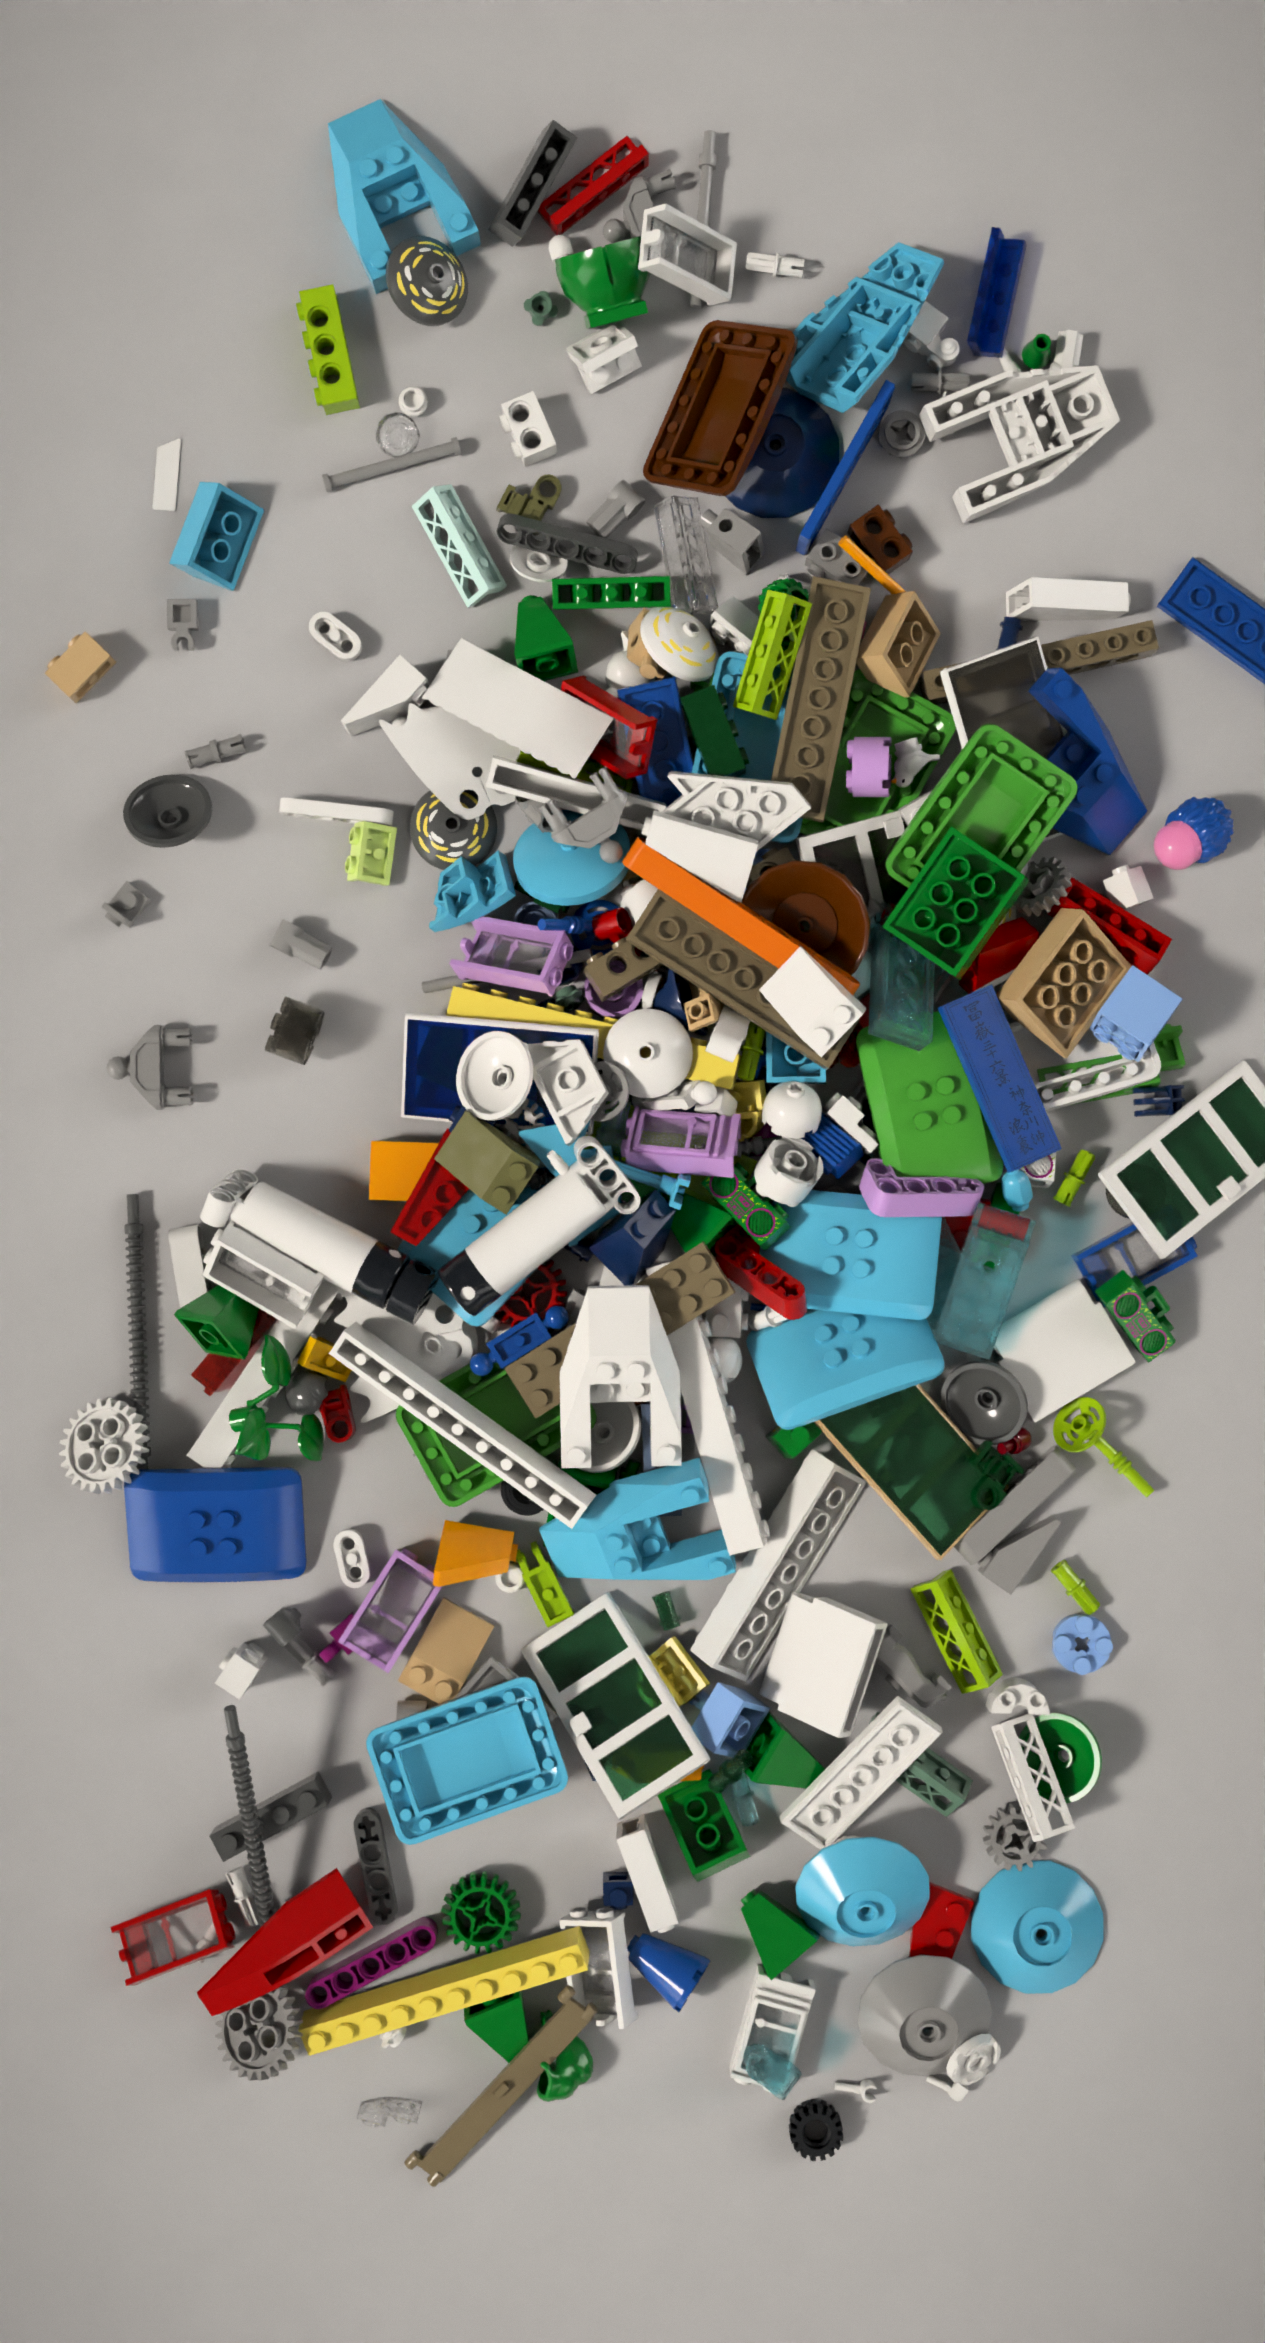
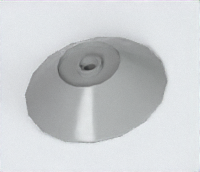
[857,1954,992,2077]

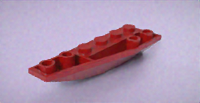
[197,1868,373,2016]

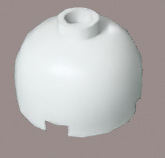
[762,1081,822,1139]

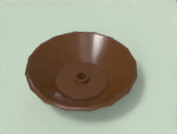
[742,860,871,975]

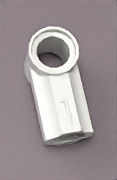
[1049,330,1083,370]

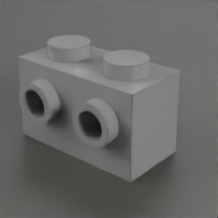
[805,528,875,586]

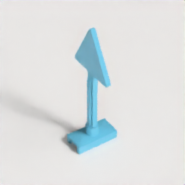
[519,1121,691,1210]

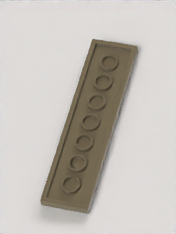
[771,576,871,823]
[626,889,860,1070]
[504,1241,736,1418]

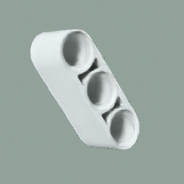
[705,1004,750,1063]
[168,1224,212,1308]

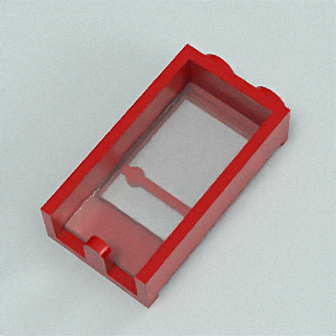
[561,675,657,779]
[110,1889,236,1986]

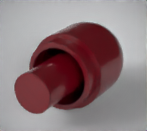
[997,1428,1032,1454]

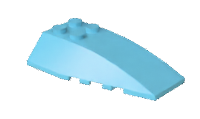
[786,242,944,413]

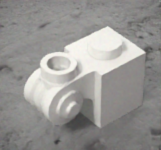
[903,300,960,371]

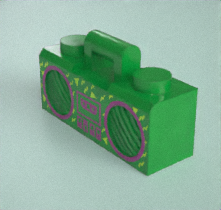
[701,1162,791,1251]
[1095,1270,1176,1363]

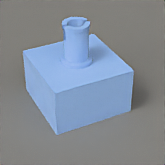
[689,1682,770,1759]

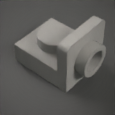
[101,881,152,928]

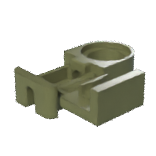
[496,474,562,536]

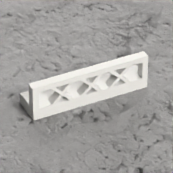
[991,1714,1075,1842]

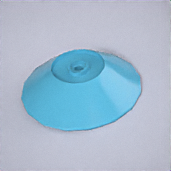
[795,1837,930,1947]
[971,1860,1104,1994]

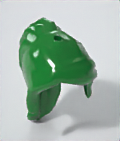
[537,2010,593,2102]

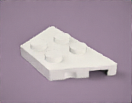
[523,1039,609,1146]

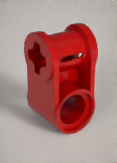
[319,1384,356,1443]

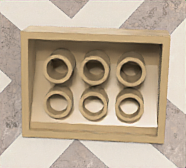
[996,908,1131,1058]

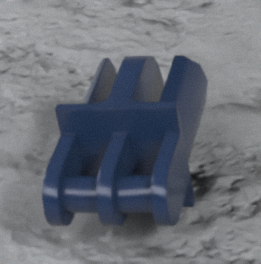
[1133,1085,1185,1117]

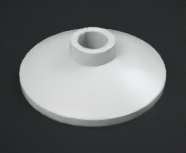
[510,539,568,582]

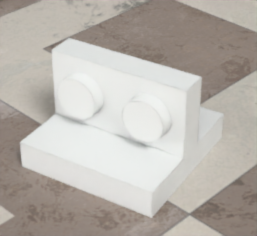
[566,321,642,394]

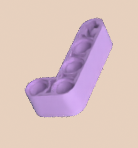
[859,1158,984,1217]

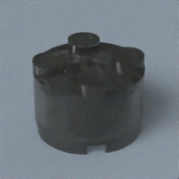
[265,996,325,1065]

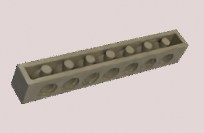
[918,620,1159,705]
[584,846,795,1002]

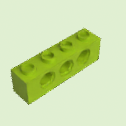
[296,284,360,415]

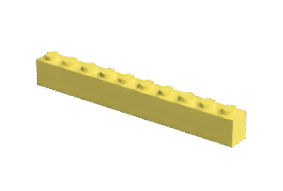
[446,983,742,1090]
[298,1926,590,2056]

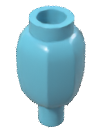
[1001,1169,1033,1212]

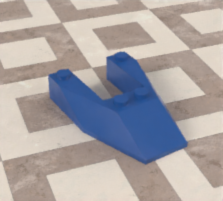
[1028,668,1147,855]

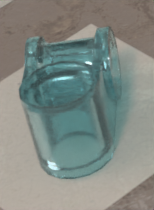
[743,2043,802,2100]

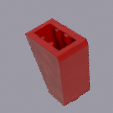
[959,917,1039,994]

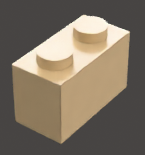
[45,631,116,704]

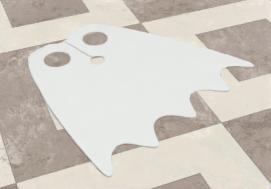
[379,703,520,820]
[330,1284,473,1423]

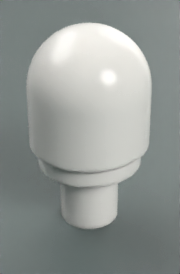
[548,235,574,267]

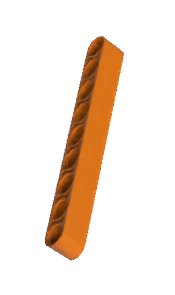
[622,836,861,995]

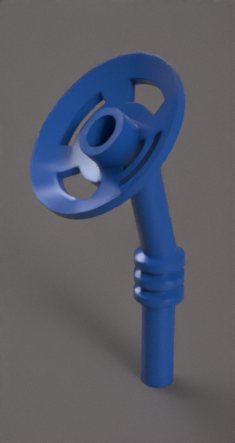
[538,900,619,955]

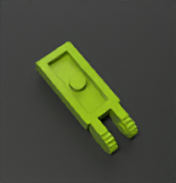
[516,1541,574,1627]

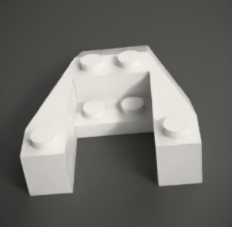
[919,365,1120,524]
[560,1285,682,1468]

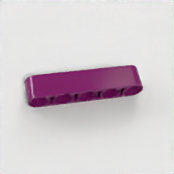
[305,1917,438,2009]

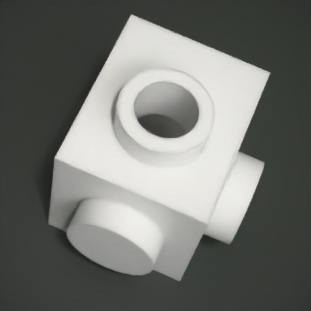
[1102,864,1154,910]

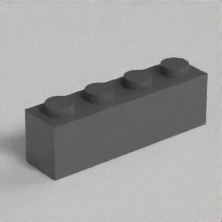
[488,120,578,247]
[209,1771,332,1862]

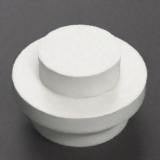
[399,387,428,417]

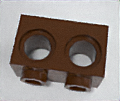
[847,504,913,575]

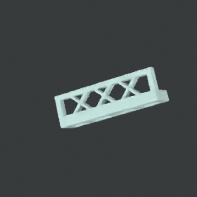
[412,484,507,608]

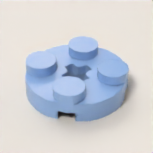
[1052,1614,1113,1675]

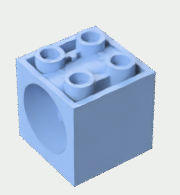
[1089,965,1182,1062]

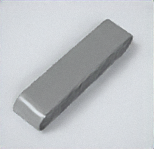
[954,1446,1076,1565]

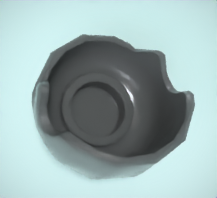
[285,1370,328,1415]

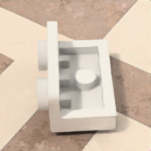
[706,1279,750,1338]

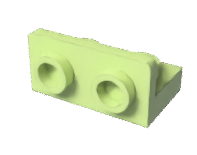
[345,821,397,886]

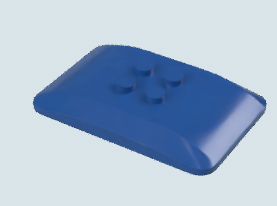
[124,1467,307,1582]

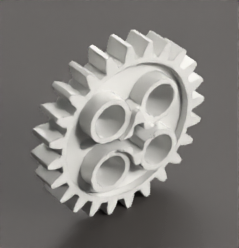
[59,1398,150,1495]

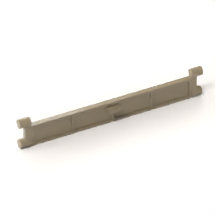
[404,1985,598,2187]

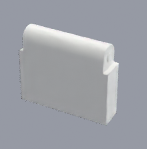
[986,1279,1136,1423]
[759,1592,888,1738]

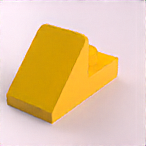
[297,1336,351,1382]

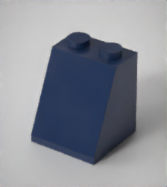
[589,1189,676,1285]

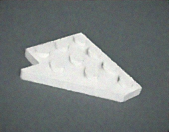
[662,771,811,852]

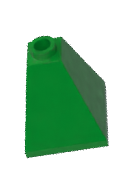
[514,595,578,681]
[660,1192,738,1257]
[174,1285,259,1360]
[735,1711,825,1789]
[740,1889,820,1980]
[464,1991,529,2063]

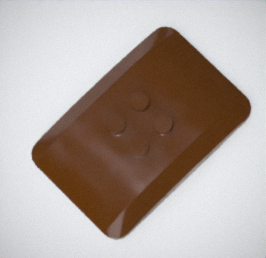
[643,320,798,496]

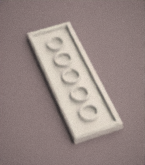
[779,1696,943,1850]

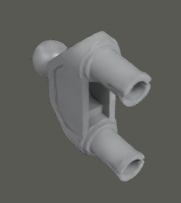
[603,169,692,258]
[538,766,628,864]
[106,1025,193,1110]

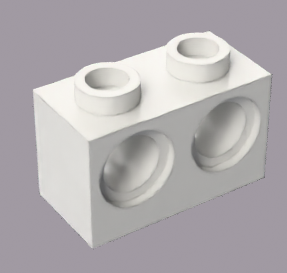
[499,391,557,467]

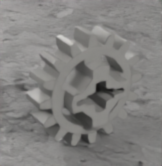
[1013,857,1072,917]
[983,1804,1047,1871]

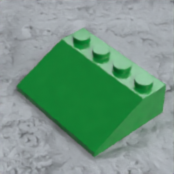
[882,826,1030,980]

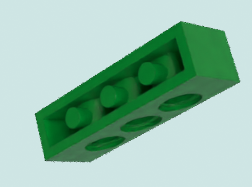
[552,576,671,610]

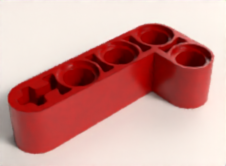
[714,1224,807,1320]

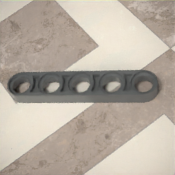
[496,514,638,574]

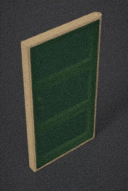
[814,1384,1009,1560]

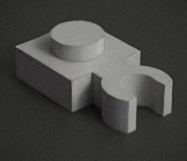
[167,599,199,651]

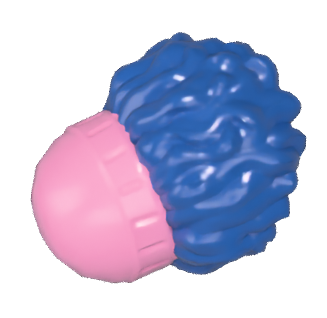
[1153,797,1234,870]

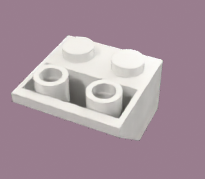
[709,595,759,657]

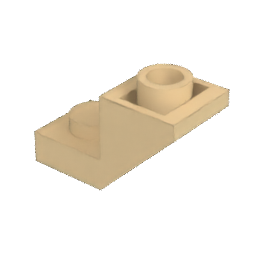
[683,982,724,1032]

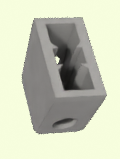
[699,509,765,575]

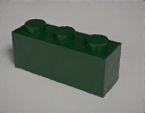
[680,685,749,777]

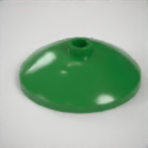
[1018,1712,1102,1804]

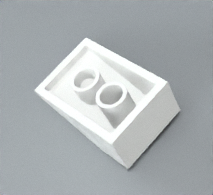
[341,655,429,736]
[759,946,867,1057]

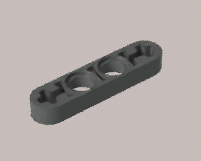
[354,1808,398,1925]

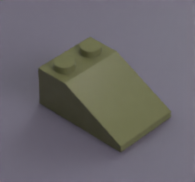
[434,1109,541,1215]

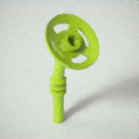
[1053,1397,1154,1498]

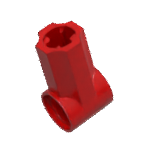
[592,907,643,956]

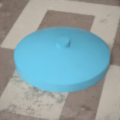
[513,810,631,906]

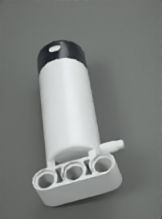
[438,1136,641,1316]

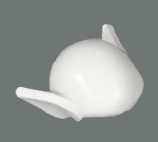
[605,631,656,698]

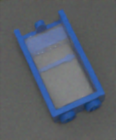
[1071,1205,1198,1307]

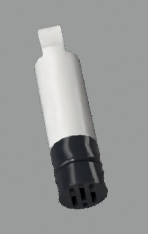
[200,1169,440,1325]

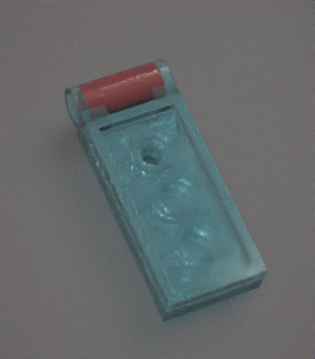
[868,901,935,1051]
[933,1202,1036,1360]

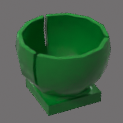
[555,236,651,328]

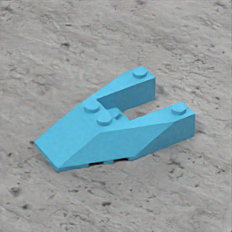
[328,99,481,294]
[539,1457,736,1580]

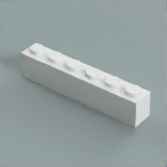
[485,755,666,830]

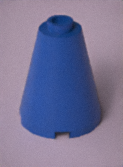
[627,1933,711,2012]

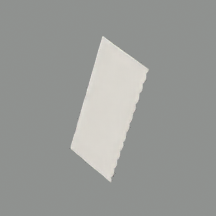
[422,638,614,780]

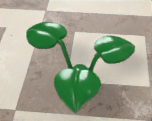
[229,1335,324,1462]

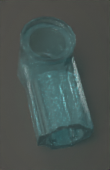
[594,1100,631,1158]

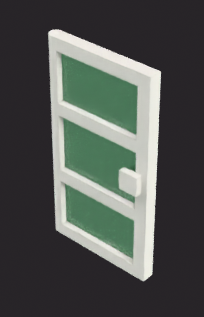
[1098,1060,1265,1259]
[520,1592,711,1820]

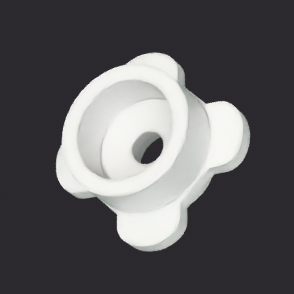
[380,2026,407,2048]

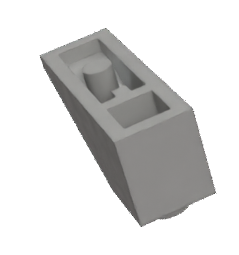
[978,1515,1062,1595]

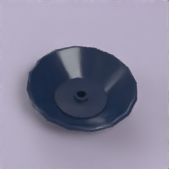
[725,387,839,518]

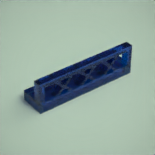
[967,227,1027,358]

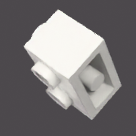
[215,1642,268,1700]

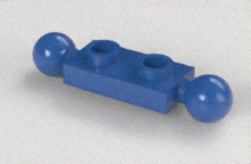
[470,1305,569,1376]

